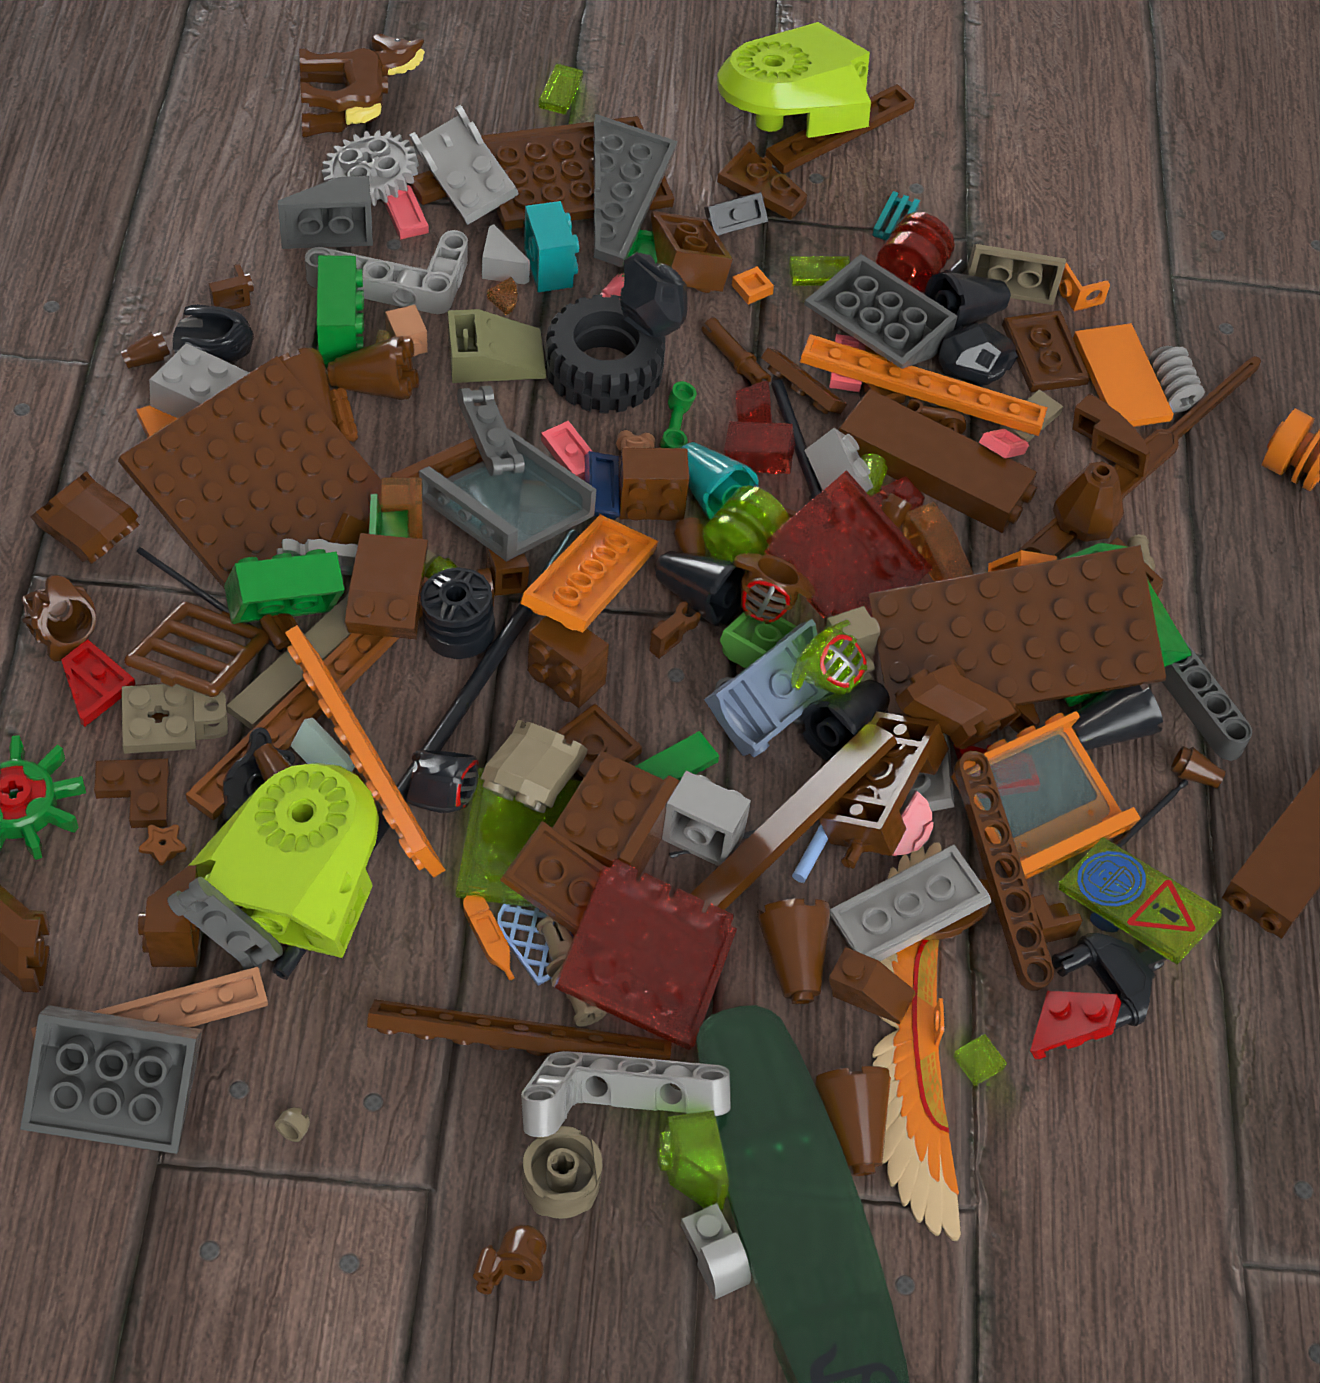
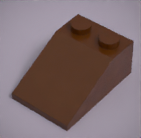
[651,211,733,293]
[345,533,428,640]

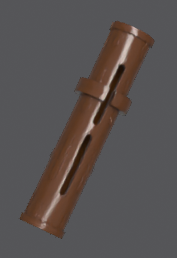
[701,318,771,391]

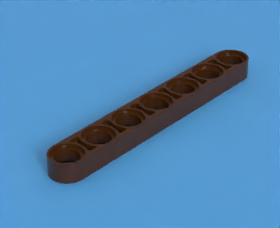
[954,751,1054,991]

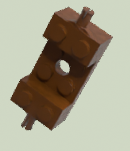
[819,712,949,869]

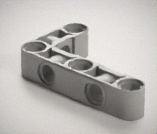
[305,230,468,314]
[521,1051,731,1137]

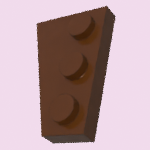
[717,141,808,220]

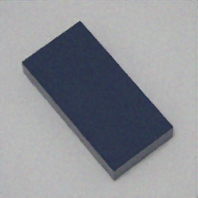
[585,451,620,520]

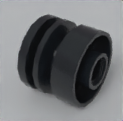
[420,567,496,659]

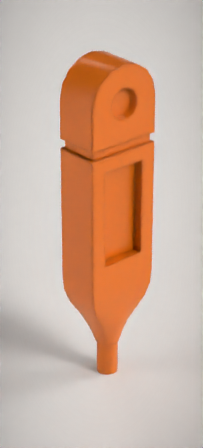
[463,893,515,981]

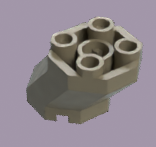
[480,720,588,814]

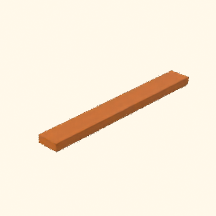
[800,334,1048,436]

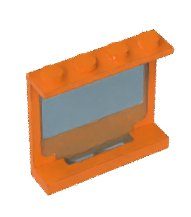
[951,711,1141,880]

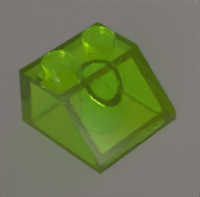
[657,1110,729,1212]

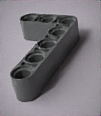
[1161,635,1252,761]

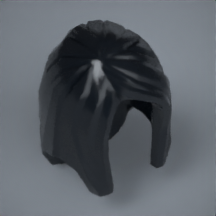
[173,304,254,363]

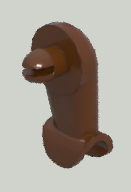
[907,399,966,434]

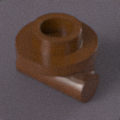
[259,613,298,650]

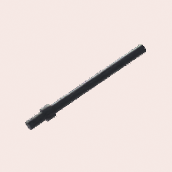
[771,379,835,530]

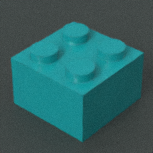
[524,201,579,292]

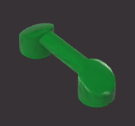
[659,381,697,448]

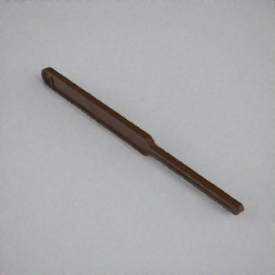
[1019,356,1261,556]

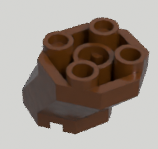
[30,471,140,564]
[894,658,1021,750]
[0,885,50,993]

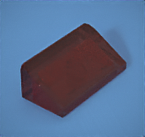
[735,381,772,443]

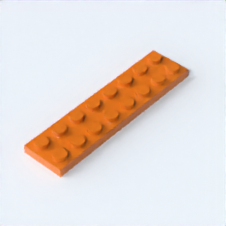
[285,625,446,878]

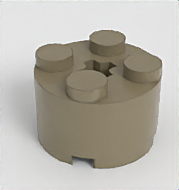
[522,1126,602,1219]

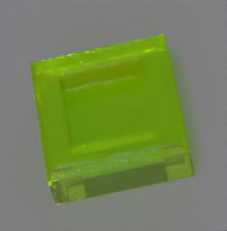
[953,1034,1007,1086]

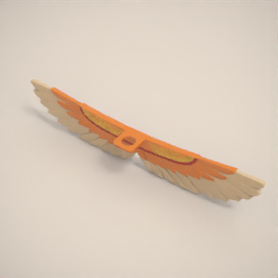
[872,843,961,1241]

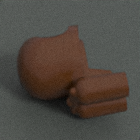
[473,1225,547,1294]

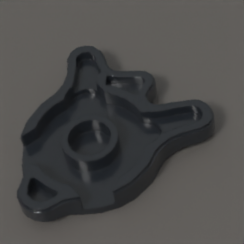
[222,727,295,822]

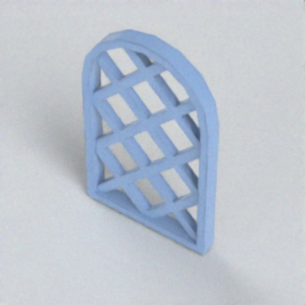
[498,895,587,986]

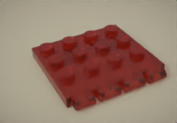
[764,470,933,619]
[554,859,737,1050]

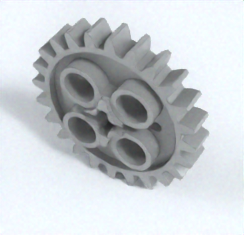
[322,130,419,206]

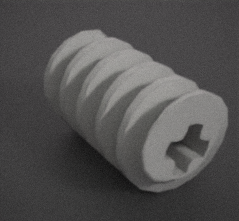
[1149,346,1205,413]

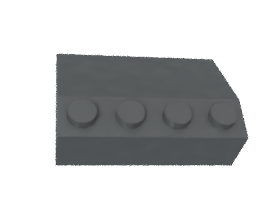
[804,254,958,369]
[20,1005,202,1154]

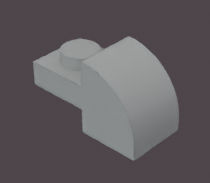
[681,1203,751,1300]

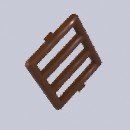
[125,601,270,697]

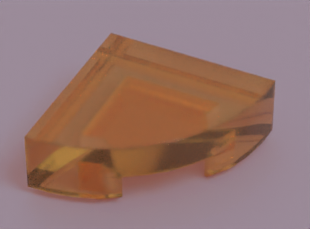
[487,277,518,316]

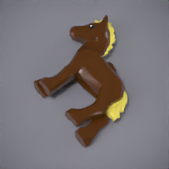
[299,33,425,138]

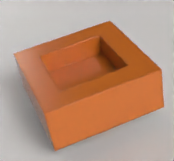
[731,266,774,305]

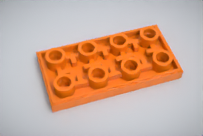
[1073,323,1174,427]

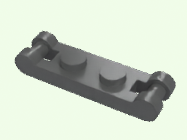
[457,386,525,476]
[167,877,283,970]

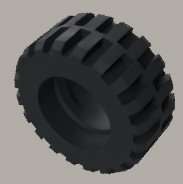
[545,294,666,413]

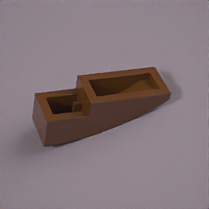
[1072,393,1150,477]

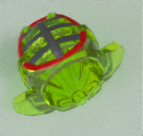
[791,620,867,694]

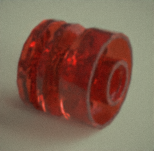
[876,212,955,293]

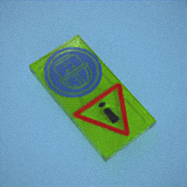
[1059,837,1222,965]

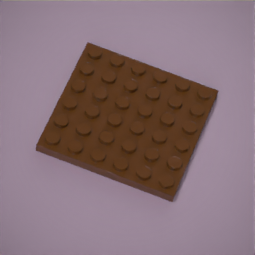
[118,356,401,589]

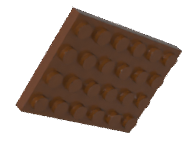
[481,116,675,230]

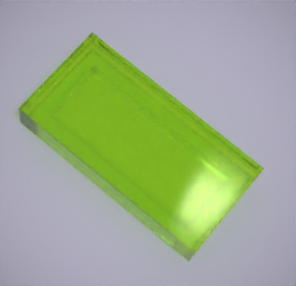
[539,63,583,115]
[789,256,850,286]

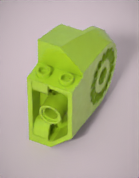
[717,22,871,138]
[188,763,379,958]

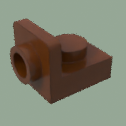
[208,263,254,310]

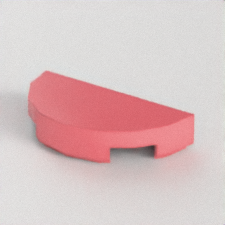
[893,790,933,856]

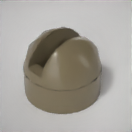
[275,1107,310,1142]

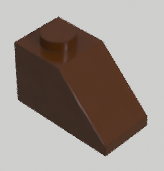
[829,947,916,1025]

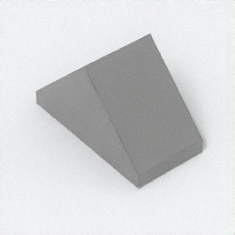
[482,224,530,284]

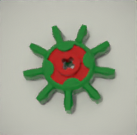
[0,735,86,860]

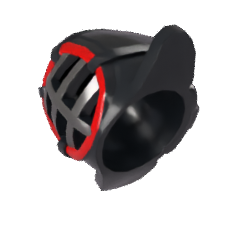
[406,749,479,813]

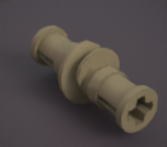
[536,916,607,1026]

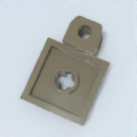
[122,684,228,754]

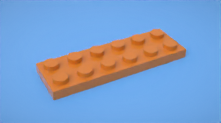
[520,514,659,633]

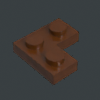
[94,758,170,828]

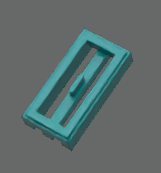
[872,191,920,245]

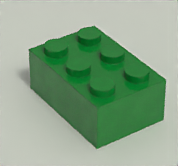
[317,255,364,368]
[224,549,345,624]

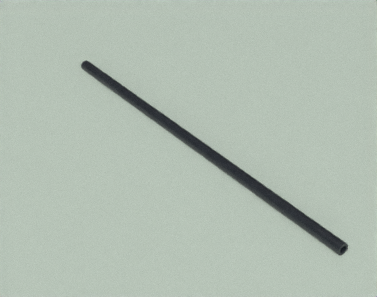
[272,530,580,980]

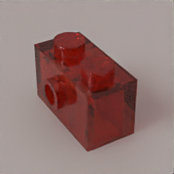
[724,421,795,474]

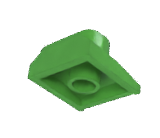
[720,613,797,668]

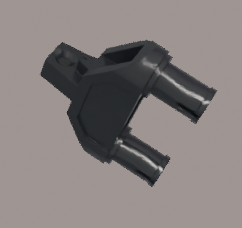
[1052,933,1167,1030]

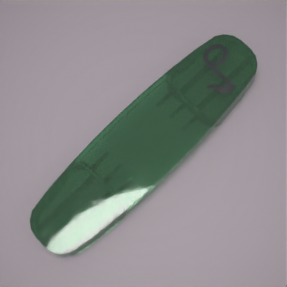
[693,1005,910,1383]

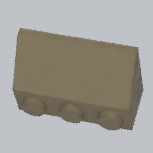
[967,244,1066,305]

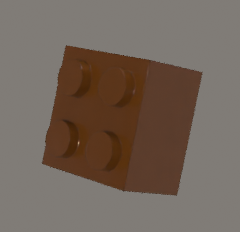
[619,448,689,521]
[527,616,609,708]

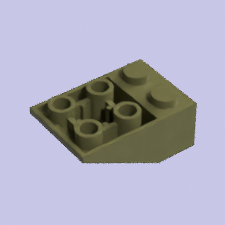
[447,309,546,383]

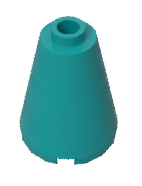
[681,442,759,523]

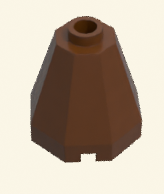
[1053,461,1124,542]

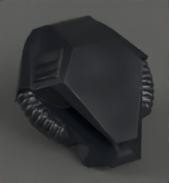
[620,252,688,337]
[939,322,1018,386]

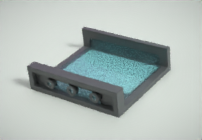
[419,429,597,562]

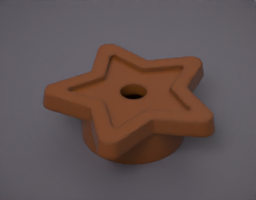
[138,824,187,866]

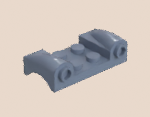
[704,619,850,757]

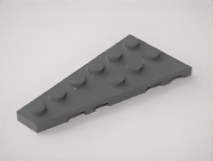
[594,114,678,267]

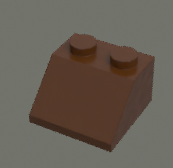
[138,865,200,967]

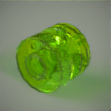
[703,485,791,562]

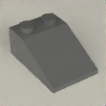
[278,176,373,249]

